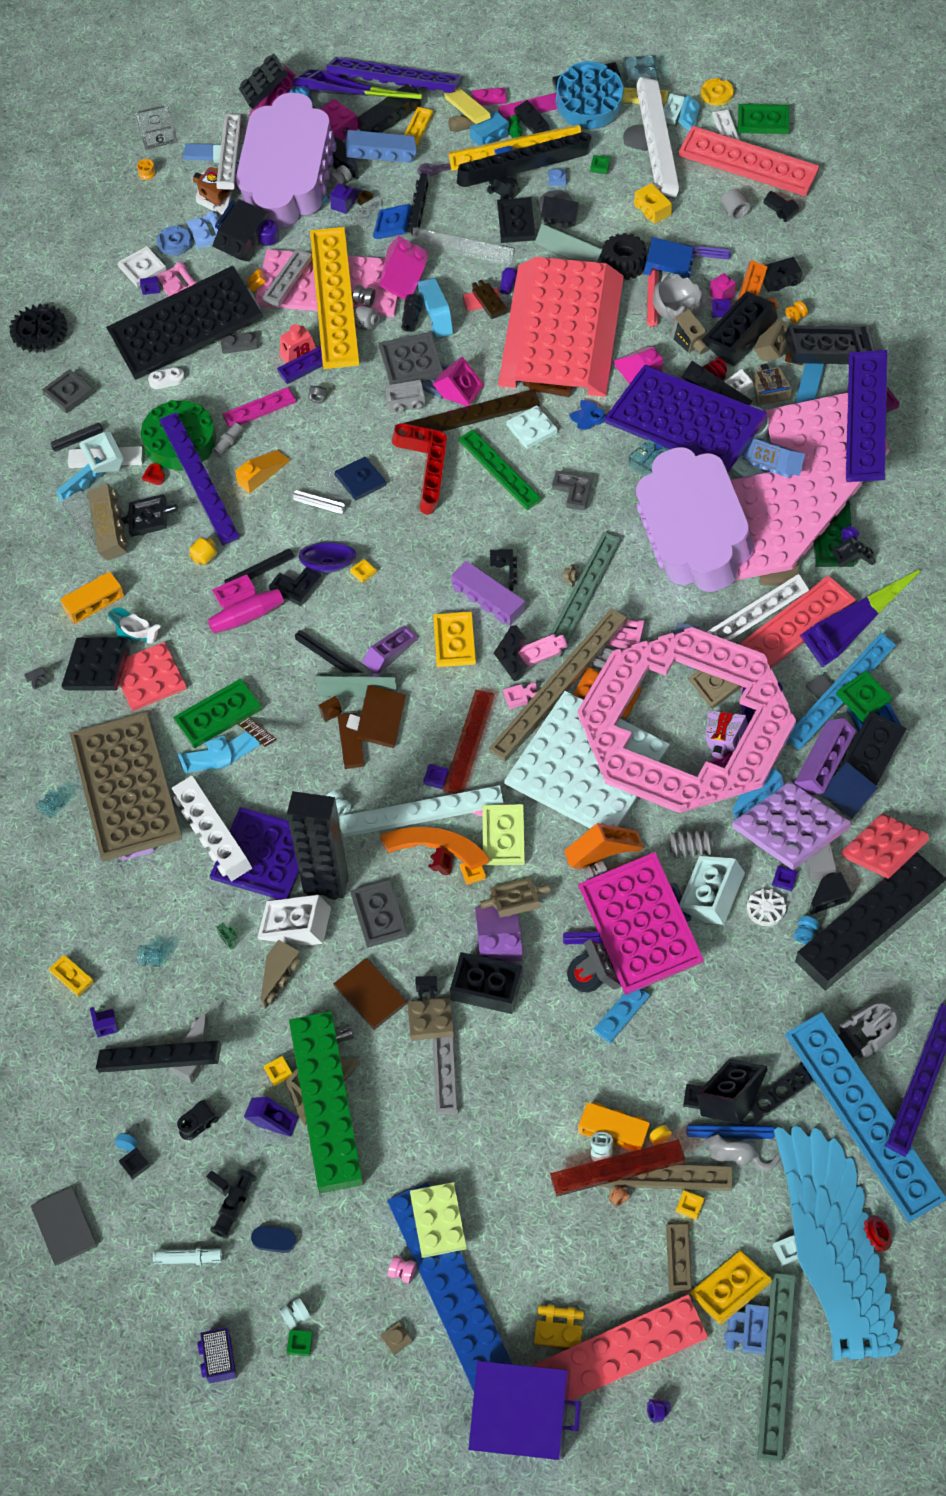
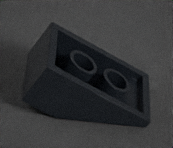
[212,199,269,262]
[697,1059,768,1124]

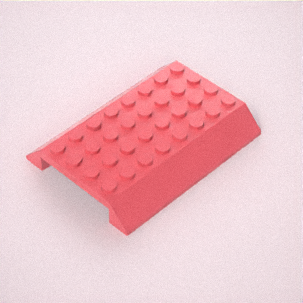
[498,257,624,397]

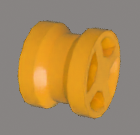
[137,159,156,180]
[785,301,808,323]

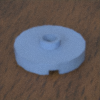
[157,225,192,255]

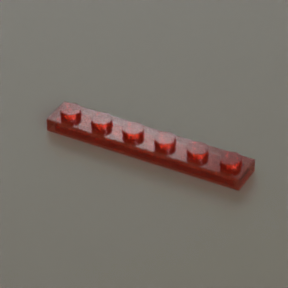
[443,689,495,794]
[550,1139,685,1197]

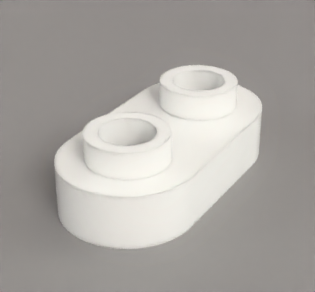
[148,367,185,389]

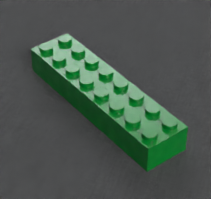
[289,1011,363,1194]

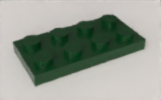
[813,501,854,567]

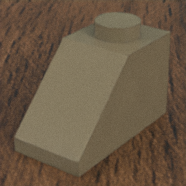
[753,319,788,362]

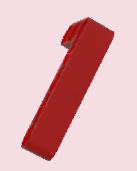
[391,423,447,515]

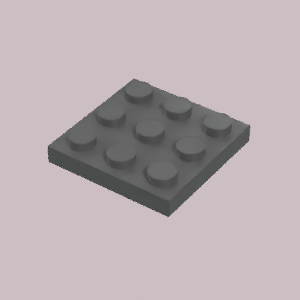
[379,332,443,385]

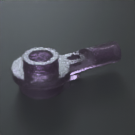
[417,163,451,177]

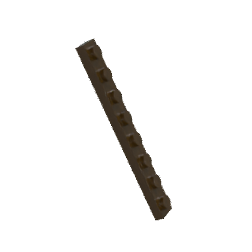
[395,389,540,432]

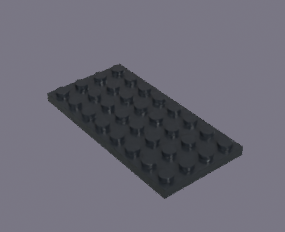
[106,265,263,380]

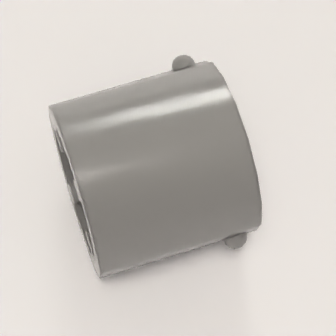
[721,189,751,220]

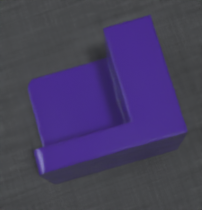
[90,1007,119,1038]

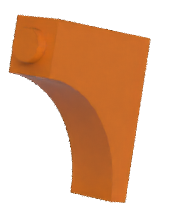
[564,823,645,870]

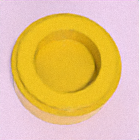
[649,1125,672,1146]

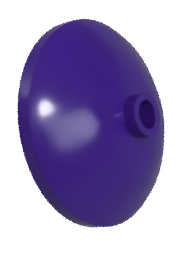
[299,542,356,574]

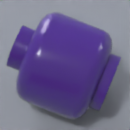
[258,220,279,246]

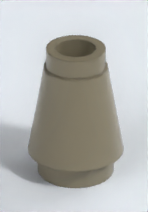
[448,115,474,133]

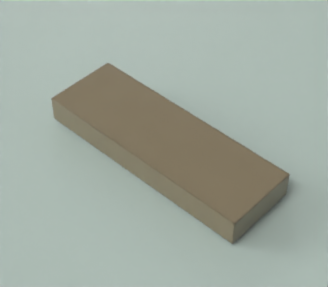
[666,1223,692,1292]

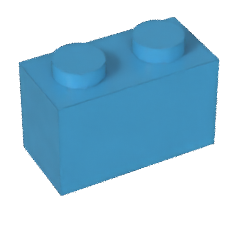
[470,111,509,146]

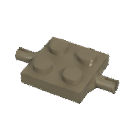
[479,878,550,918]

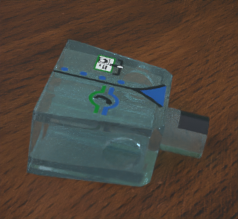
[628,440,669,476]

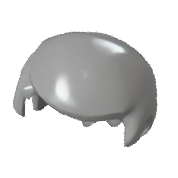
[653,273,703,322]

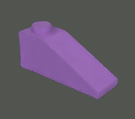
[362,625,419,673]

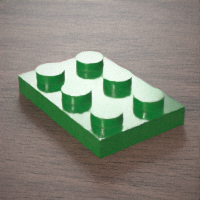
[738,104,789,134]

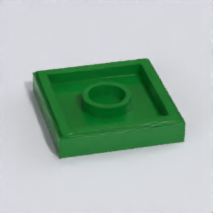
[836,670,893,723]

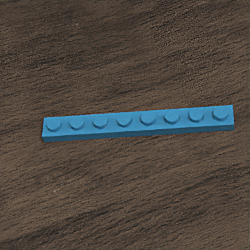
[787,633,896,751]

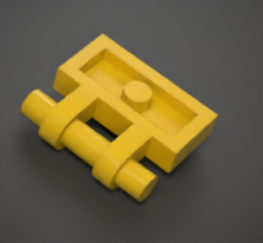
[534,1304,584,1349]

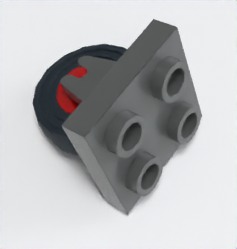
[567,939,621,993]

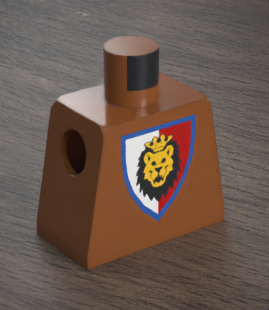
[193,167,237,206]

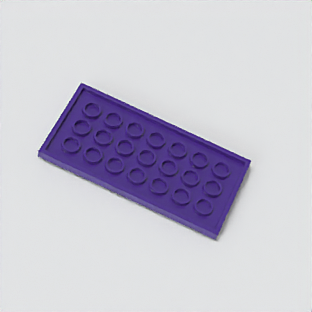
[604,365,768,473]

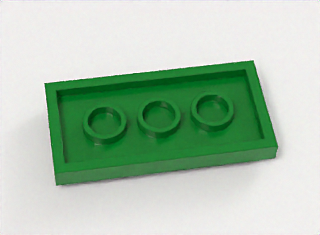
[173,678,262,749]

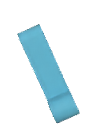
[418,278,453,339]

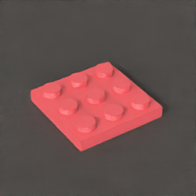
[119,642,187,712]
[841,814,930,879]

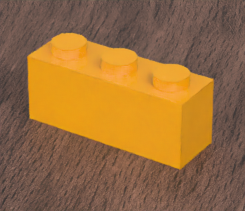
[60,571,124,625]
[578,1102,650,1154]

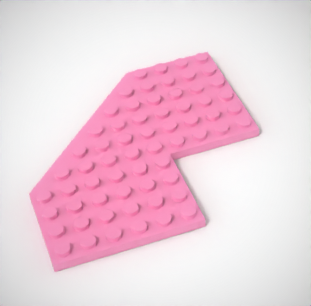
[730,393,889,581]

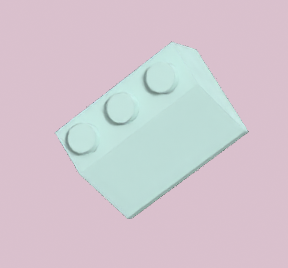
[679,856,745,925]

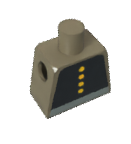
[670,309,708,355]

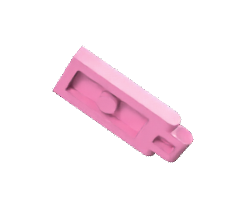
[518,634,568,667]

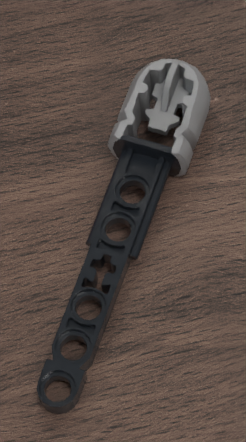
[740,1001,900,1125]

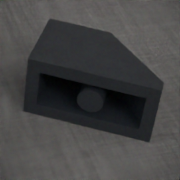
[809,872,851,915]

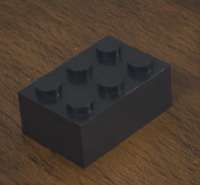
[450,952,523,1014]

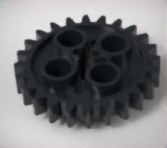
[9,304,68,353]

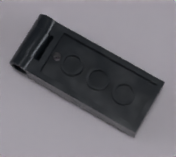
[784,325,876,364]

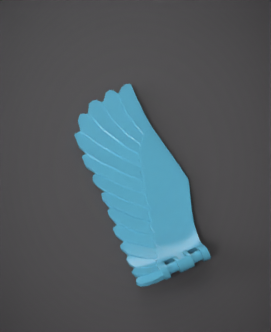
[774,1126,901,1361]

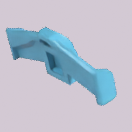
[177,731,260,773]

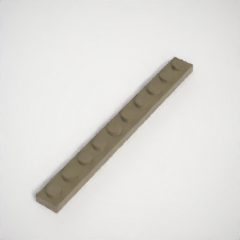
[489,608,627,762]

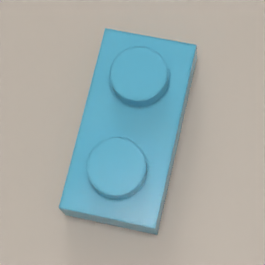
[678,95,700,131]

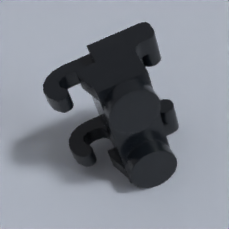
[487,177,521,199]

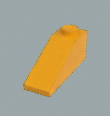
[235,450,290,493]

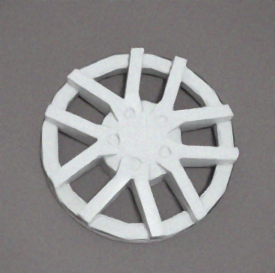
[746,888,786,926]

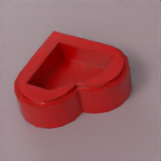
[142,463,165,485]

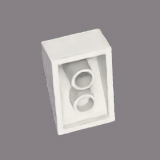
[258,895,331,946]

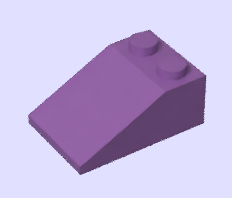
[475,907,522,963]

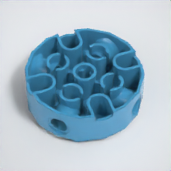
[555,61,623,129]

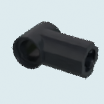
[764,191,800,222]

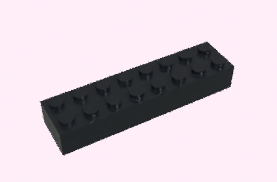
[287,791,349,900]
[795,852,946,991]

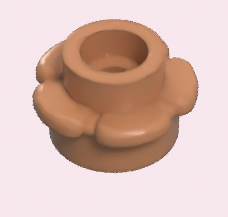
[609,1186,630,1207]

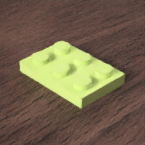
[482,804,525,866]
[410,1182,467,1258]

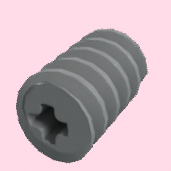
[670,831,713,858]

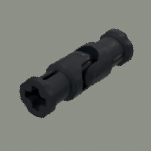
[210,1169,257,1239]

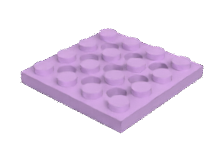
[733,781,851,870]

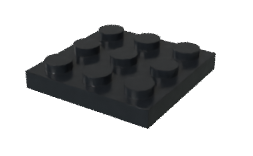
[239,53,289,109]
[61,637,131,691]

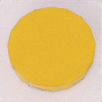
[700,78,734,105]

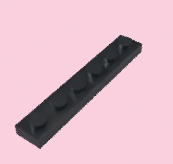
[95,1040,222,1073]

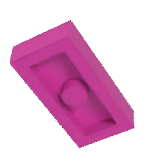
[472,88,506,105]

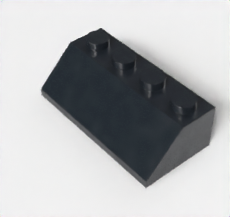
[703,291,778,366]

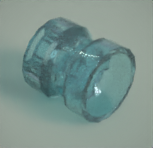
[35,790,64,818]
[137,945,163,967]

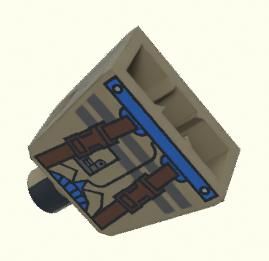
[754,364,792,406]

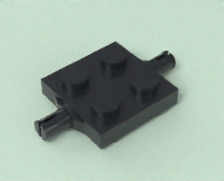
[121,494,178,537]

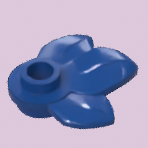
[569,400,605,430]

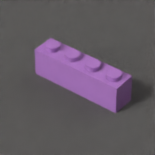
[451,561,525,626]
[794,718,856,795]

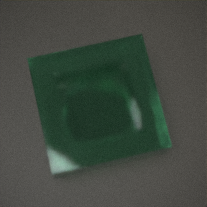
[216,923,237,950]

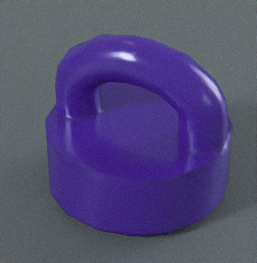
[647,1398,671,1423]

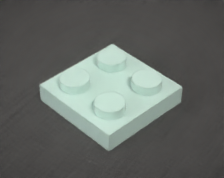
[506,406,557,449]

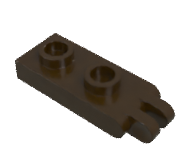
[472,279,507,319]

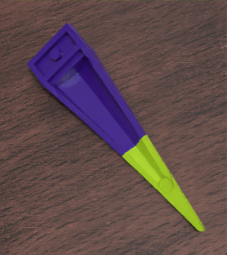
[293,69,422,99]
[800,570,920,667]

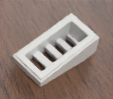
[724,369,754,393]

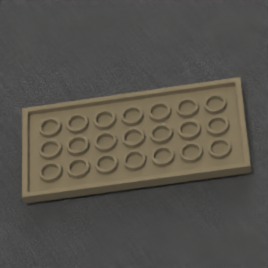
[70,712,182,862]

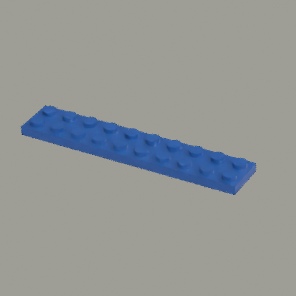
[387,1182,513,1392]

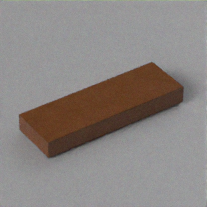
[337,713,364,769]

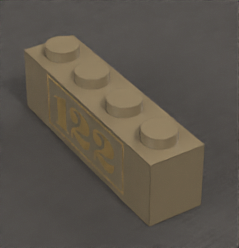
[88,483,127,560]

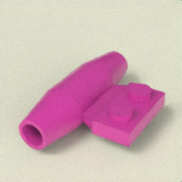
[207,574,284,634]

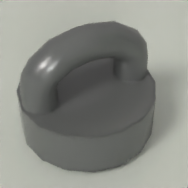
[309,385,328,403]

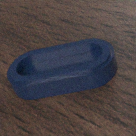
[251,1226,296,1253]

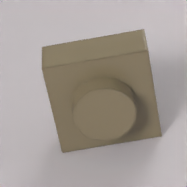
[380,1322,412,1356]

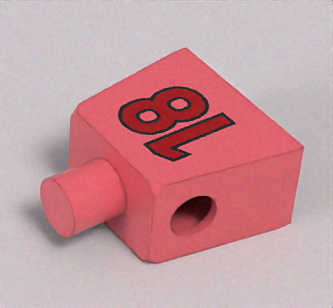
[279,324,316,363]

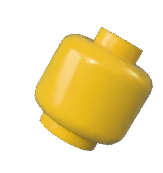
[189,537,217,565]

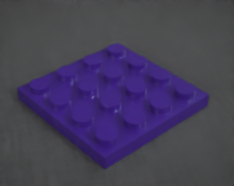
[210,807,299,900]

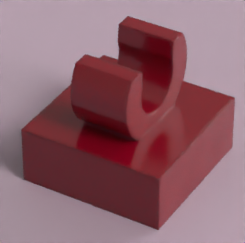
[428,847,454,875]

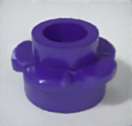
[841,526,860,541]

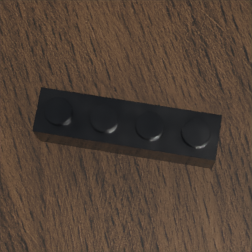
[357,84,421,133]

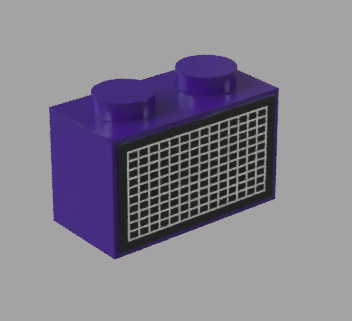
[197,1327,237,1384]

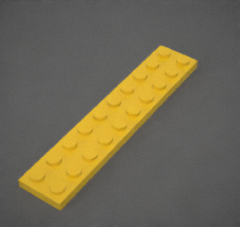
[310,227,359,369]

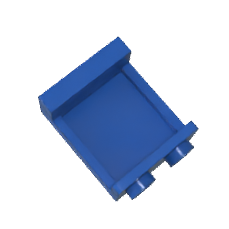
[643,237,695,279]

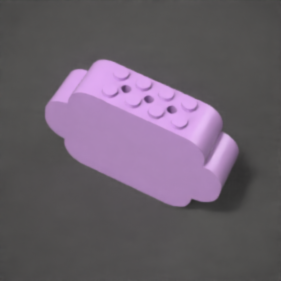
[236,93,336,228]
[636,447,754,592]

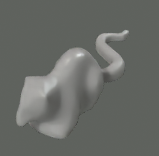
[705,1134,781,1171]

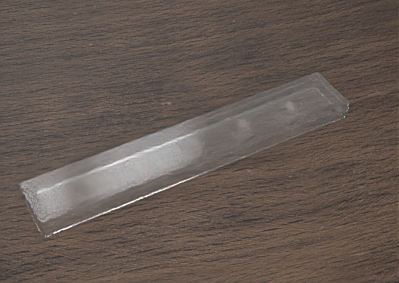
[412,227,515,266]

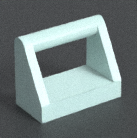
[80,432,124,473]

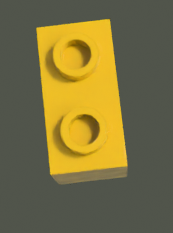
[634,183,672,224]

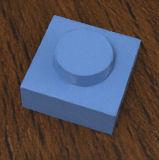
[548,169,566,186]

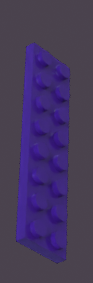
[326,57,463,93]
[846,350,888,482]

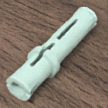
[153,1247,223,1265]

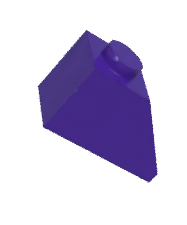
[330,184,362,214]
[244,1096,299,1137]

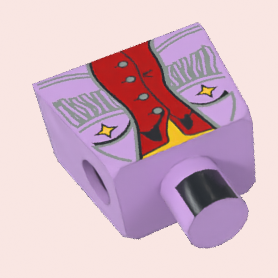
[705,711,748,759]

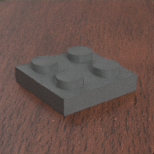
[42,369,94,413]

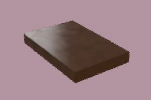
[355,685,406,748]
[333,958,407,1030]

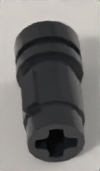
[401,294,423,332]

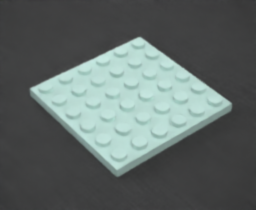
[505,691,670,829]

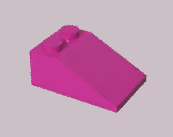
[379,235,428,300]

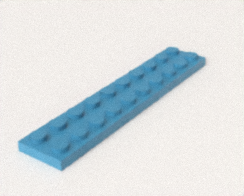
[785,1012,946,1224]

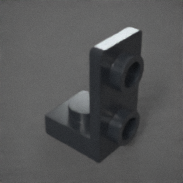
[832,537,876,567]
[490,549,517,591]

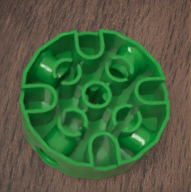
[140,400,216,471]

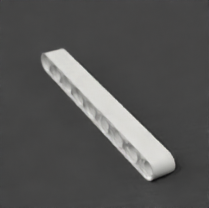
[637,77,679,198]

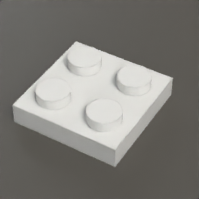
[118,246,166,288]

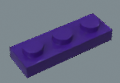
[277,346,323,384]

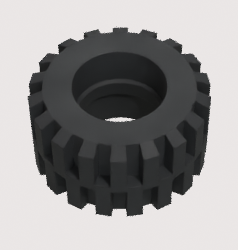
[602,233,647,280]

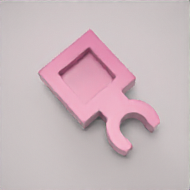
[503,683,537,710]

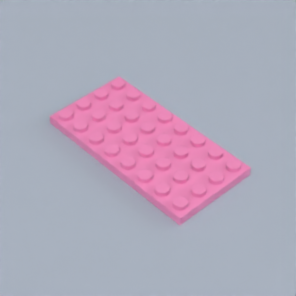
[255,249,398,317]

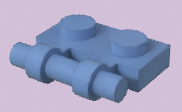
[724,1304,769,1355]

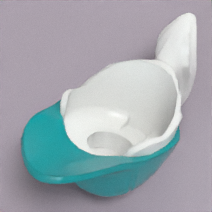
[108,608,161,644]

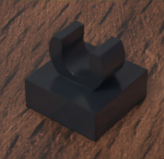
[24,666,46,689]
[415,976,438,1000]

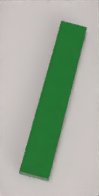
[458,429,542,510]

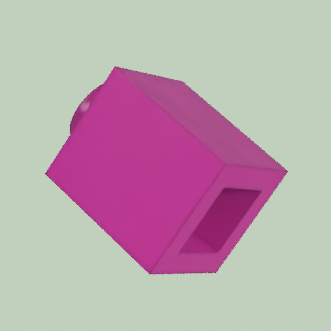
[710,273,736,299]

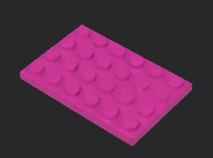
[578,852,704,995]

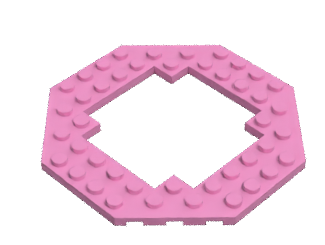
[577,627,796,813]

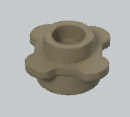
[563,564,579,587]

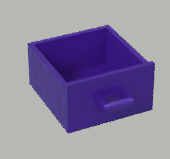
[468,1361,581,1460]

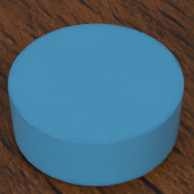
[115,1133,138,1151]

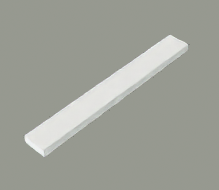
[217,114,242,189]

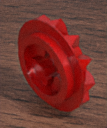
[863,1215,892,1252]

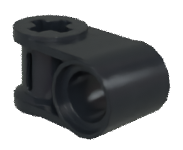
[177,1099,220,1141]

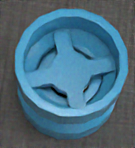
[793,916,819,944]

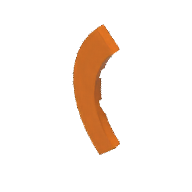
[379,827,489,871]

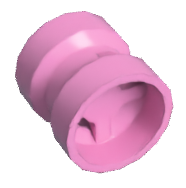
[388,1255,417,1284]

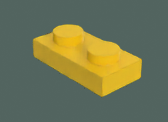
[49,955,94,997]

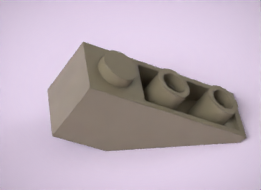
[261,939,302,1009]

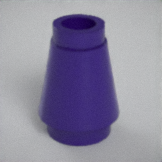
[500,267,517,295]

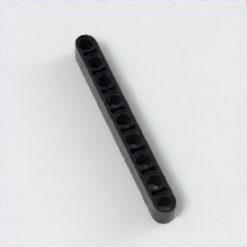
[457,132,592,187]

